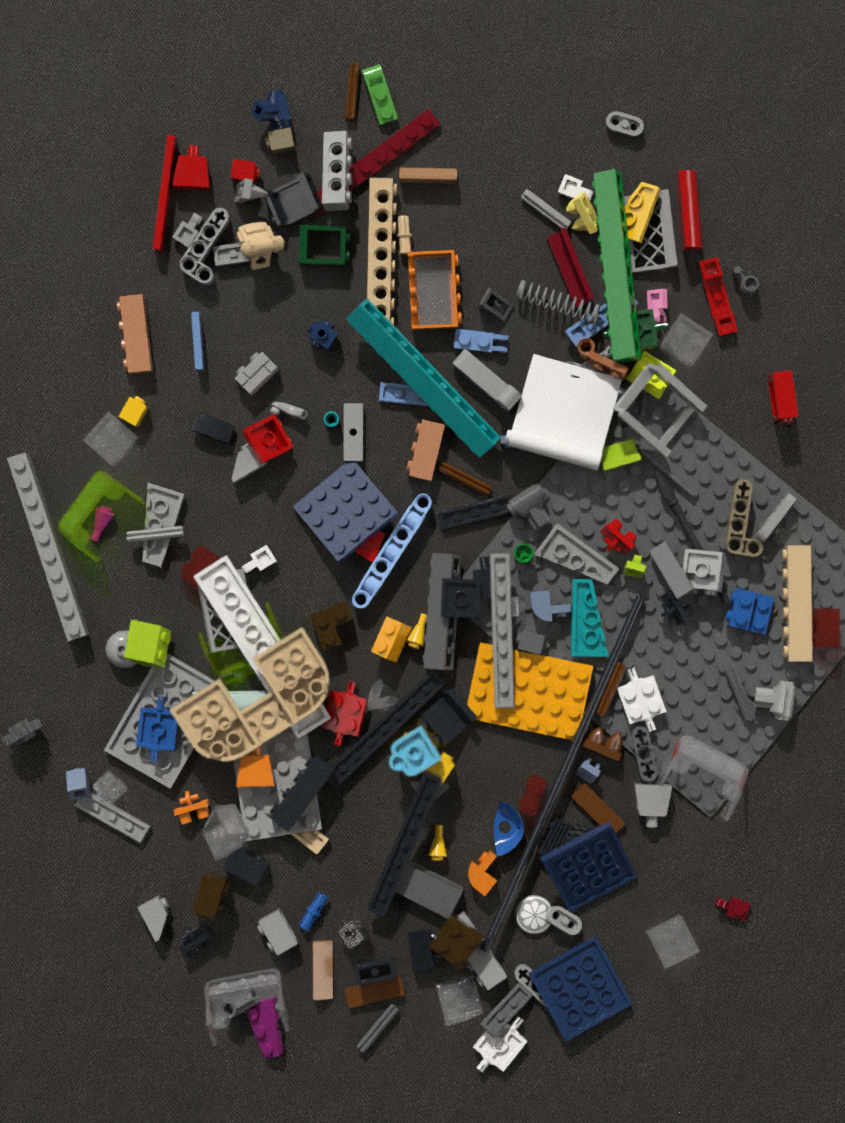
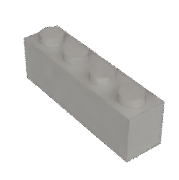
[456,911,507,990]

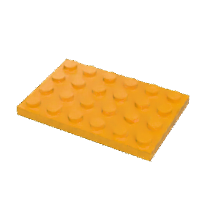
[467,642,593,740]

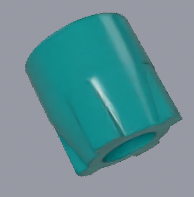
[324,411,339,428]

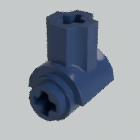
[251,90,292,130]

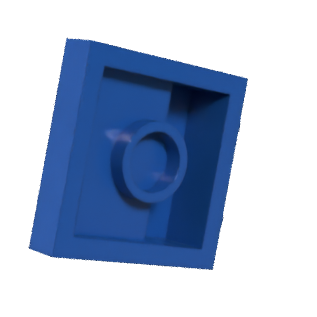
[725,588,774,635]

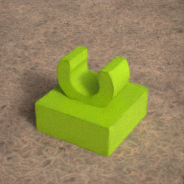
[623,554,646,579]

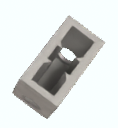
[633,783,672,827]

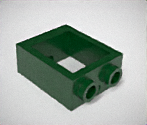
[299,225,350,267]

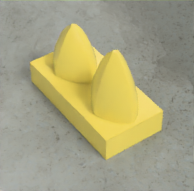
[566,191,599,234]

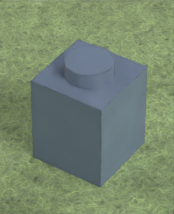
[66,768,91,801]

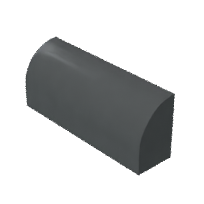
[395,860,463,918]

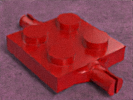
[322,681,368,746]

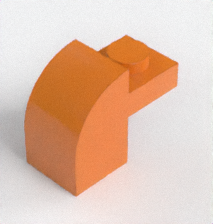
[468,850,497,896]

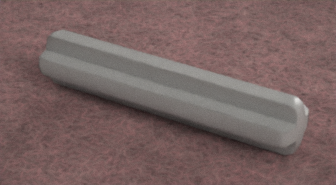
[521,190,571,230]
[126,526,184,542]

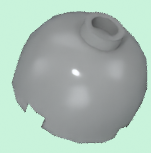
[105,630,138,668]

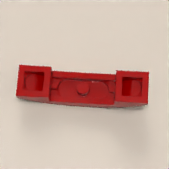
[699,257,738,336]

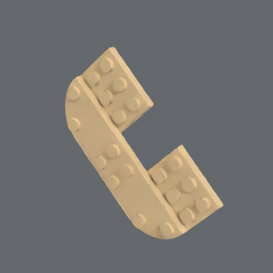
[170,627,329,761]

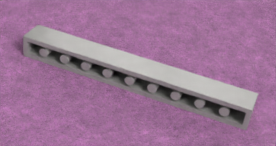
[7,452,89,641]

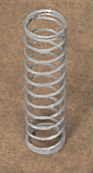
[516,280,600,324]

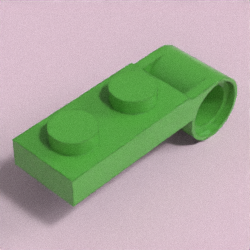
[362,64,398,125]

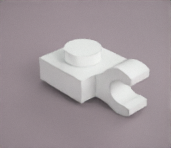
[558,174,593,200]
[242,545,277,573]

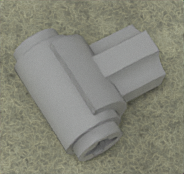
[754,680,796,721]

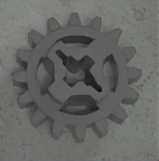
[1,718,42,746]

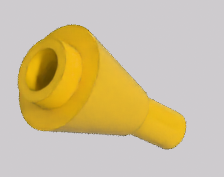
[406,613,427,649]
[428,825,447,861]

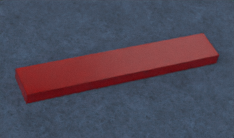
[153,135,177,252]

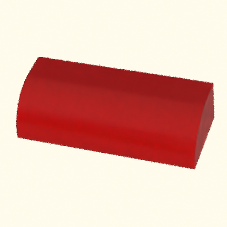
[676,170,703,252]

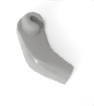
[270,402,308,419]

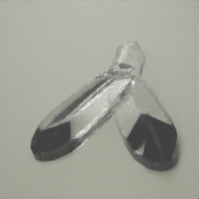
[365,679,397,714]

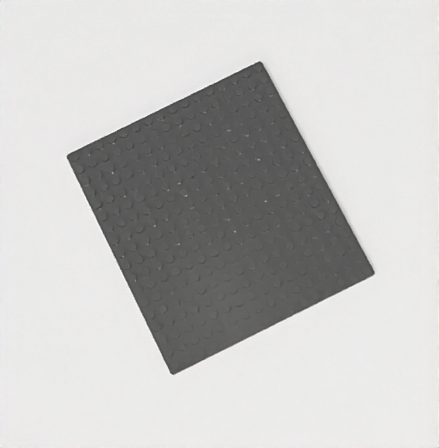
[461,373,845,816]

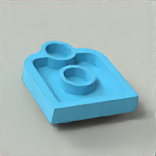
[389,725,442,776]

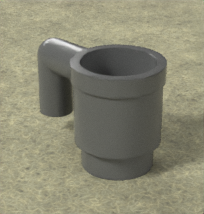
[732,266,759,296]

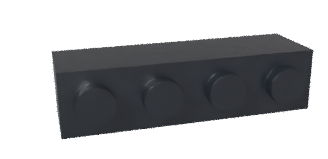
[270,755,335,832]

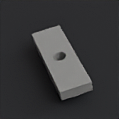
[344,403,363,461]

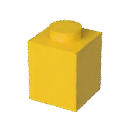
[118,396,149,427]

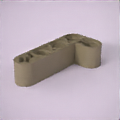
[724,479,763,557]

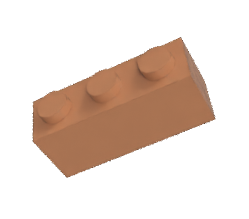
[406,419,445,482]

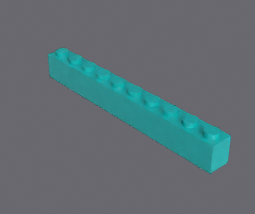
[346,298,500,458]

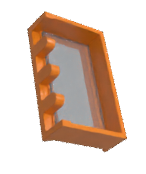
[408,250,461,331]

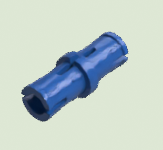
[298,892,329,931]

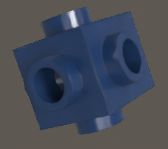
[308,320,339,351]

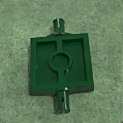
[603,309,669,350]

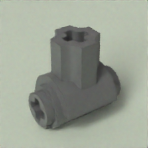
[507,484,551,530]

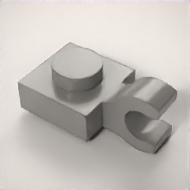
[172,213,203,248]

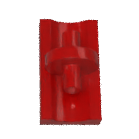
[600,519,637,554]

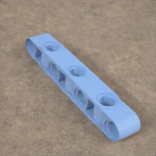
[352,494,432,608]

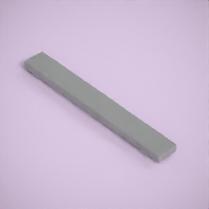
[490,553,514,708]

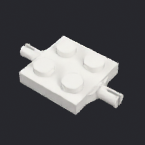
[617,667,666,732]
[473,1016,527,1072]

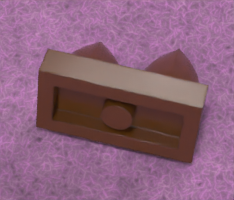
[582,727,622,761]

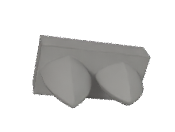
[235,178,268,204]

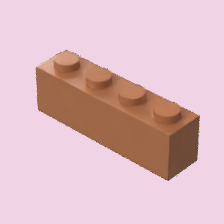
[117,294,153,375]

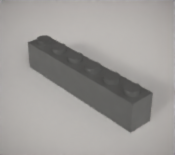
[423,553,462,670]

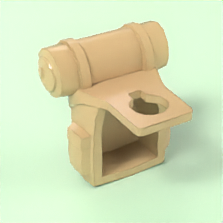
[237,222,285,270]

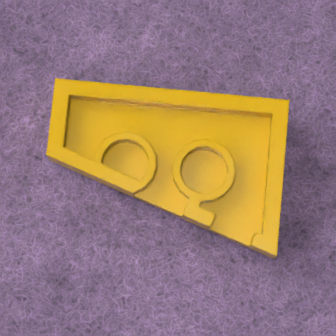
[625,182,661,243]

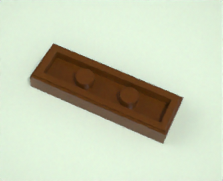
[571,783,626,833]
[344,975,405,1008]

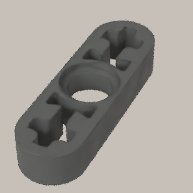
[631,726,658,782]

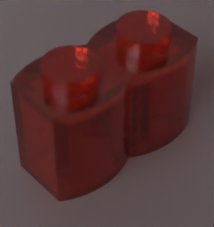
[519,773,546,816]

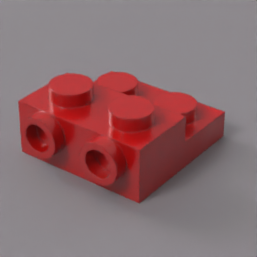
[242,414,293,465]

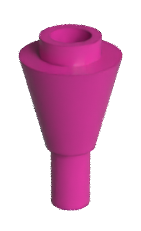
[91,505,114,541]

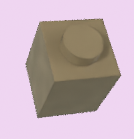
[265,127,295,154]

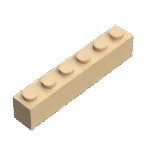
[782,545,812,661]

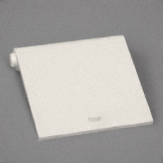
[505,354,622,471]

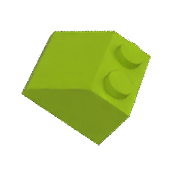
[124,620,171,668]

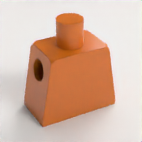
[237,745,275,787]

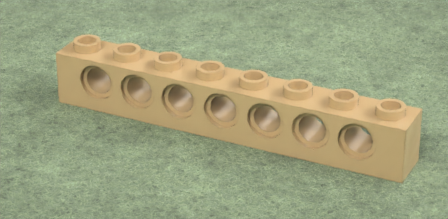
[367,178,397,325]

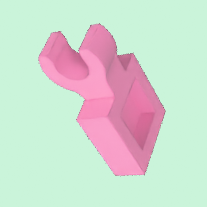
[647,289,668,323]

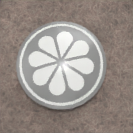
[515,895,554,934]

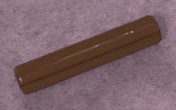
[345,63,360,120]
[439,462,492,496]
[596,662,626,717]

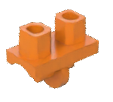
[173,790,210,824]

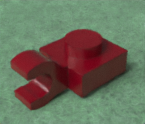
[715,896,751,921]

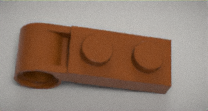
[577,338,629,380]

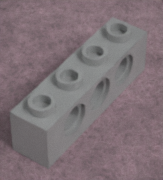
[322,131,353,211]

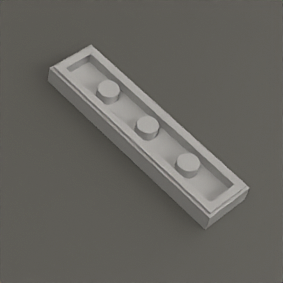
[74,792,151,843]

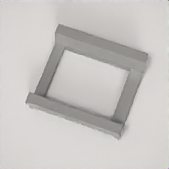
[613,363,707,457]

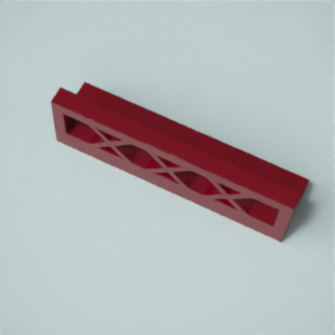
[547,227,595,309]

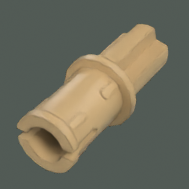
[397,215,412,254]

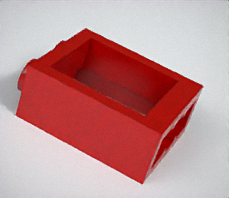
[767,370,798,424]

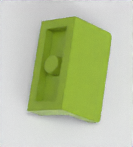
[600,439,641,471]

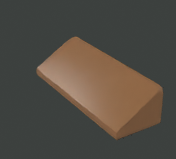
[399,168,457,184]
[313,940,333,1000]

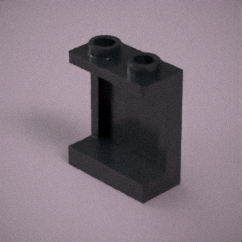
[264,172,324,228]

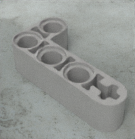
[180,208,230,286]
[452,349,522,412]

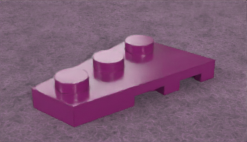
[245,996,283,1059]

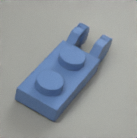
[454,329,509,353]

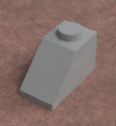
[232,443,268,483]
[138,895,170,942]

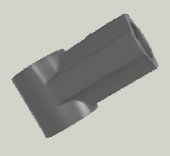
[220,987,260,1018]

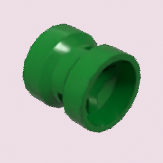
[513,544,533,563]

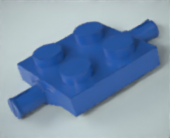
[136,696,178,762]

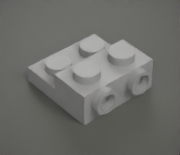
[683,549,725,596]

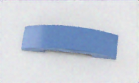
[565,299,638,347]

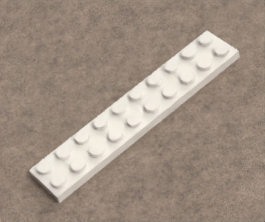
[194,555,331,739]

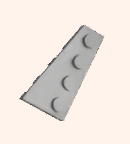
[143,483,185,567]
[534,523,619,584]

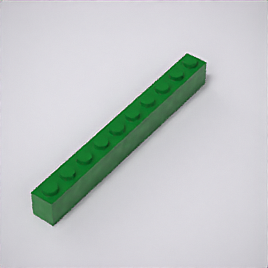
[592,169,642,363]

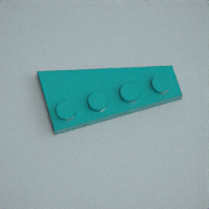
[570,579,609,657]

